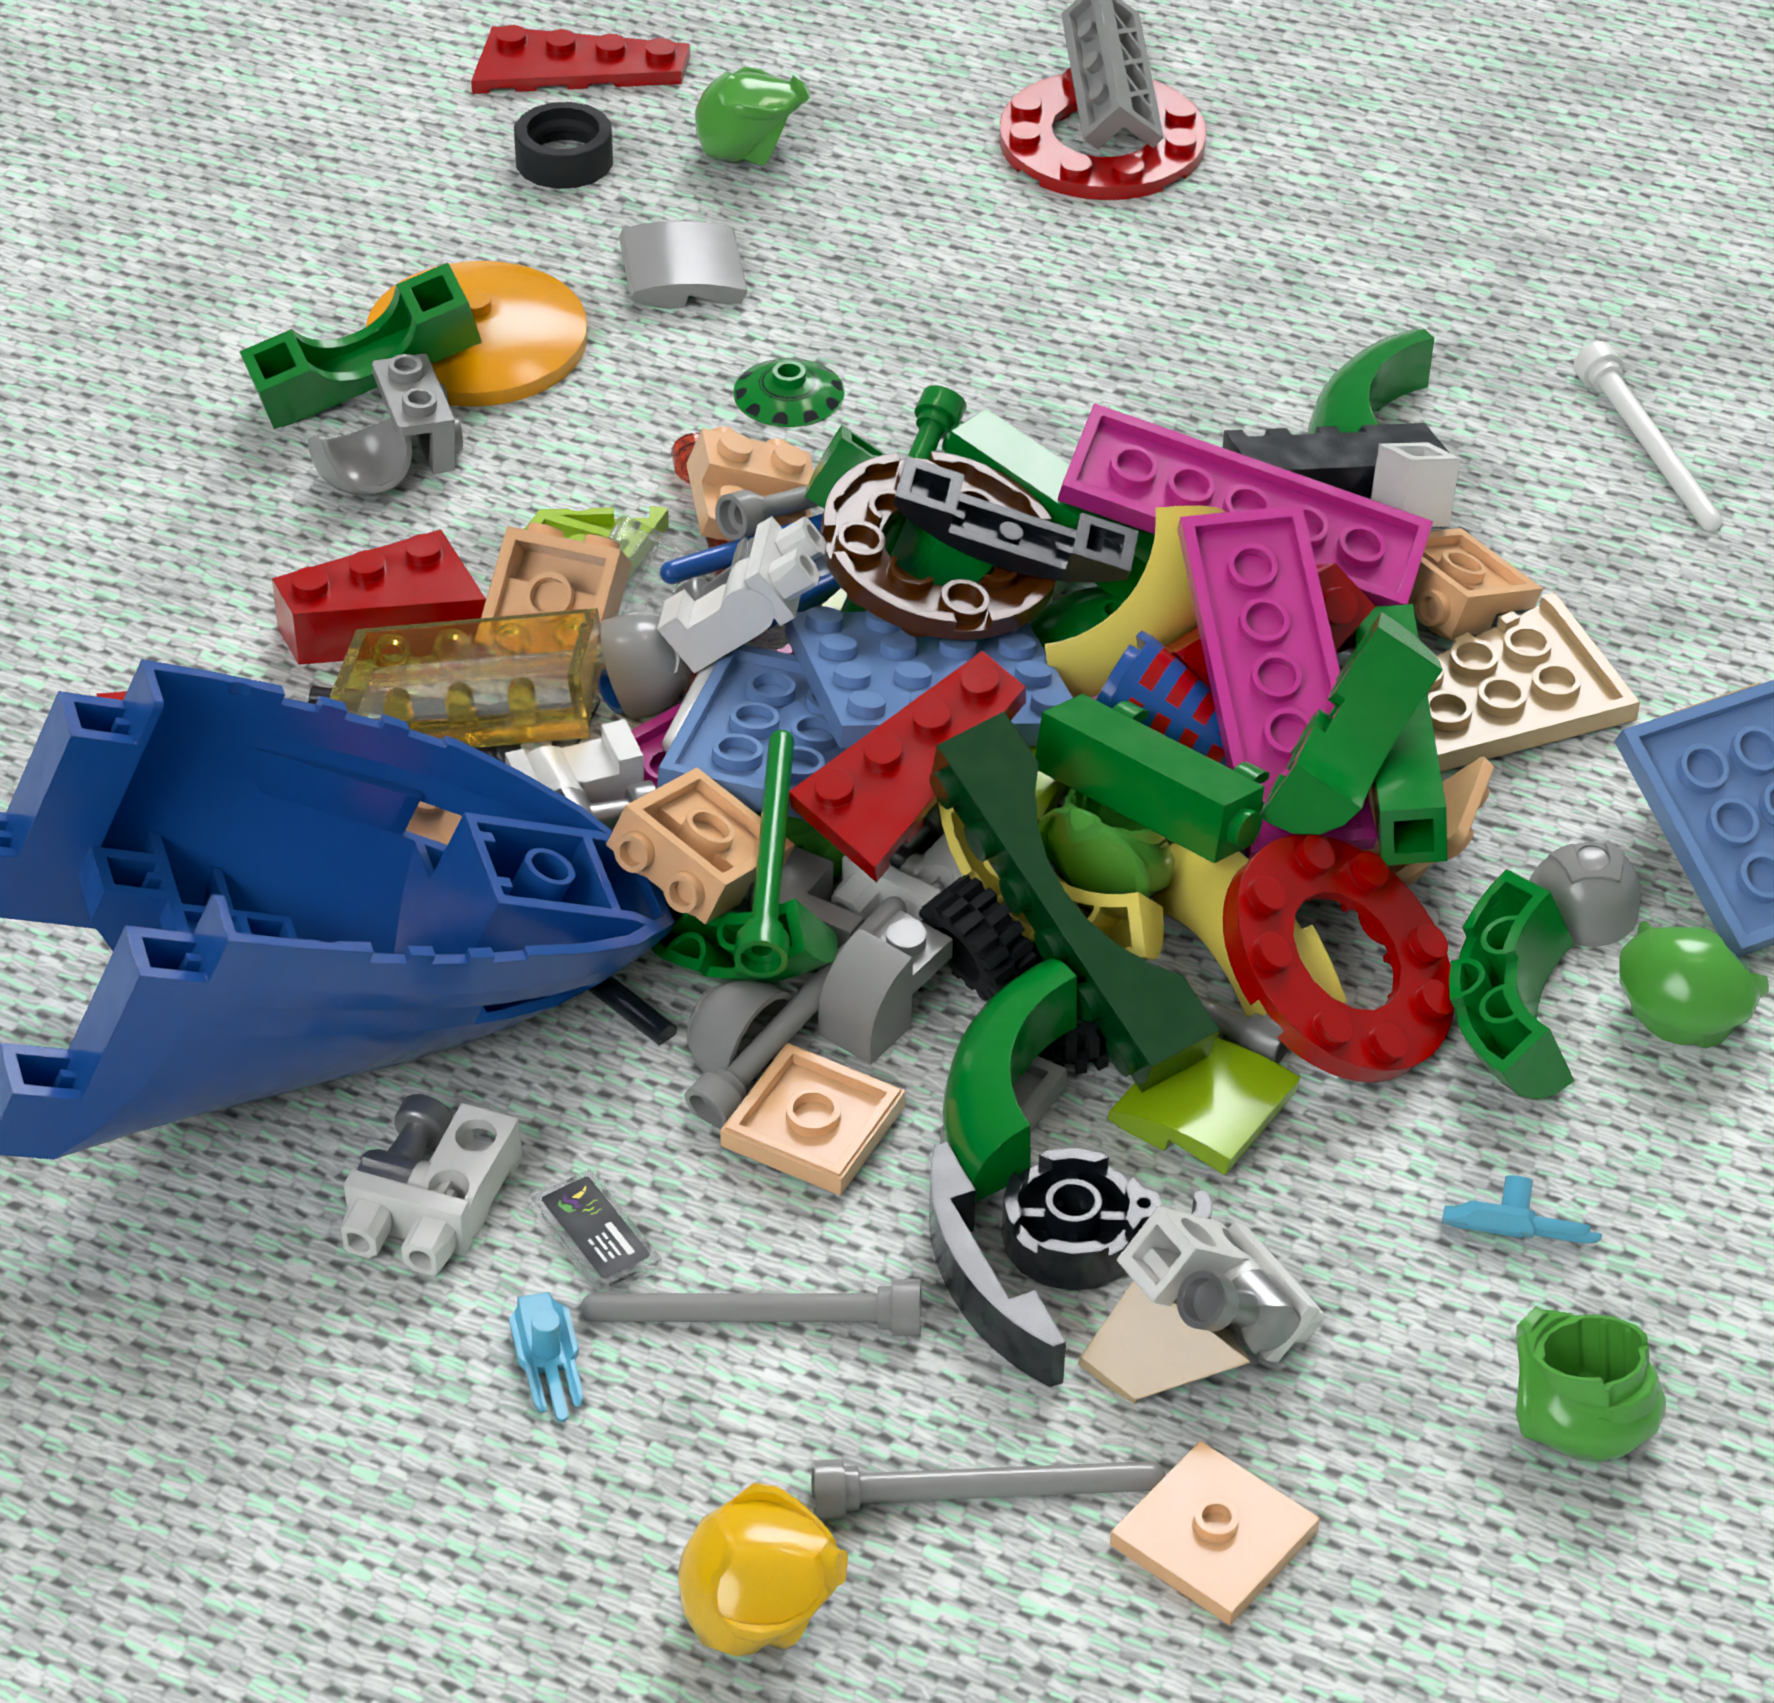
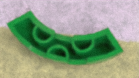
[1308,329,1434,434]
[804,424,993,586]
[1260,612,1443,834]
[1449,869,1575,1100]
[651,890,838,983]
[942,957,1077,1202]

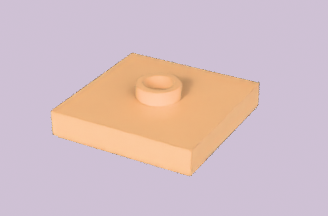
[720,1043,906,1196]
[1110,1440,1320,1626]

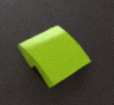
[1107,1038,1301,1176]

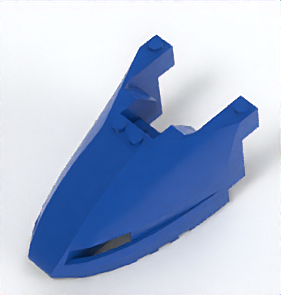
[0,659,675,1160]

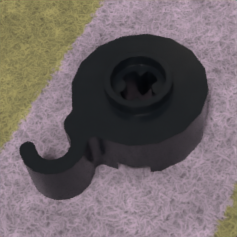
[1001,1148,1213,1291]

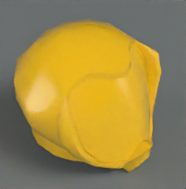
[678,1482,848,1657]

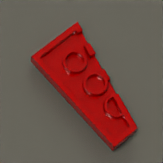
[471,25,690,94]
[789,651,1026,883]

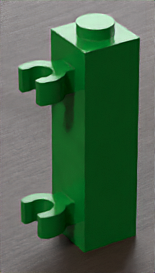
[1035,694,1270,863]

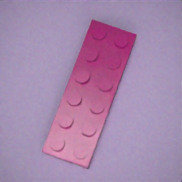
[1057,403,1433,607]
[1177,505,1378,859]

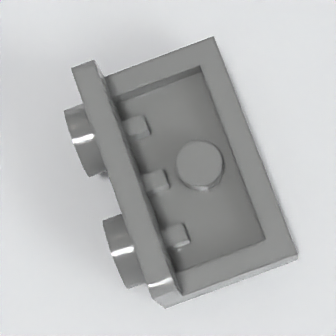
[372,353,463,475]

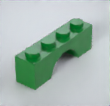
[239,262,482,429]

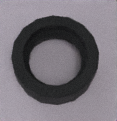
[514,102,613,189]

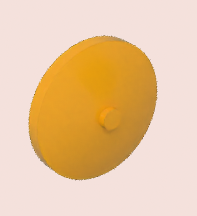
[366,261,588,407]

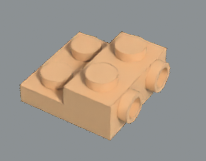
[686,427,814,542]
[475,523,632,671]
[1408,528,1543,640]
[606,767,795,924]

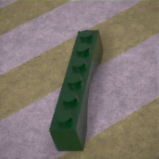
[929,711,1220,1093]

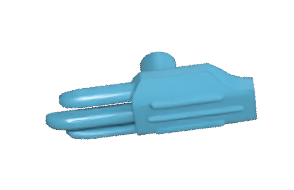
[1442,1175,1602,1243]
[509,1292,583,1422]

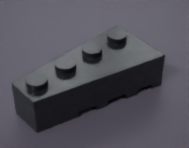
[1222,423,1450,499]

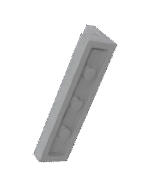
[1061,0,1164,149]

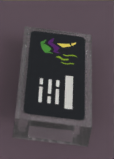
[530,1169,662,1293]

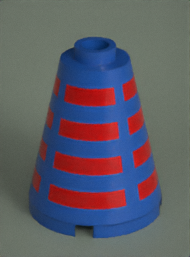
[1096,630,1227,767]

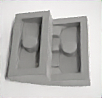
[619,221,748,309]

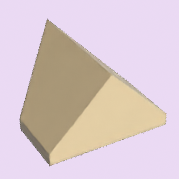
[1078,1280,1251,1404]

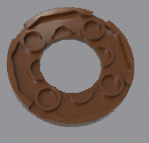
[820,451,1057,640]

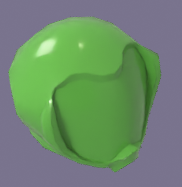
[695,66,811,166]
[1038,789,1175,898]
[1619,921,1769,1049]
[1515,1306,1666,1463]

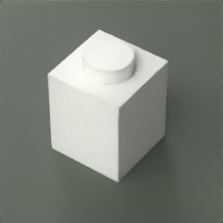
[1371,442,1460,527]

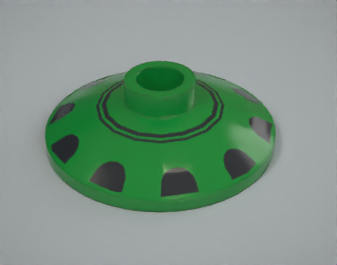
[733,358,845,427]

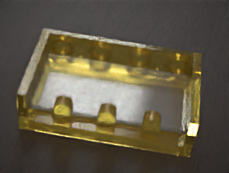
[330,608,605,748]

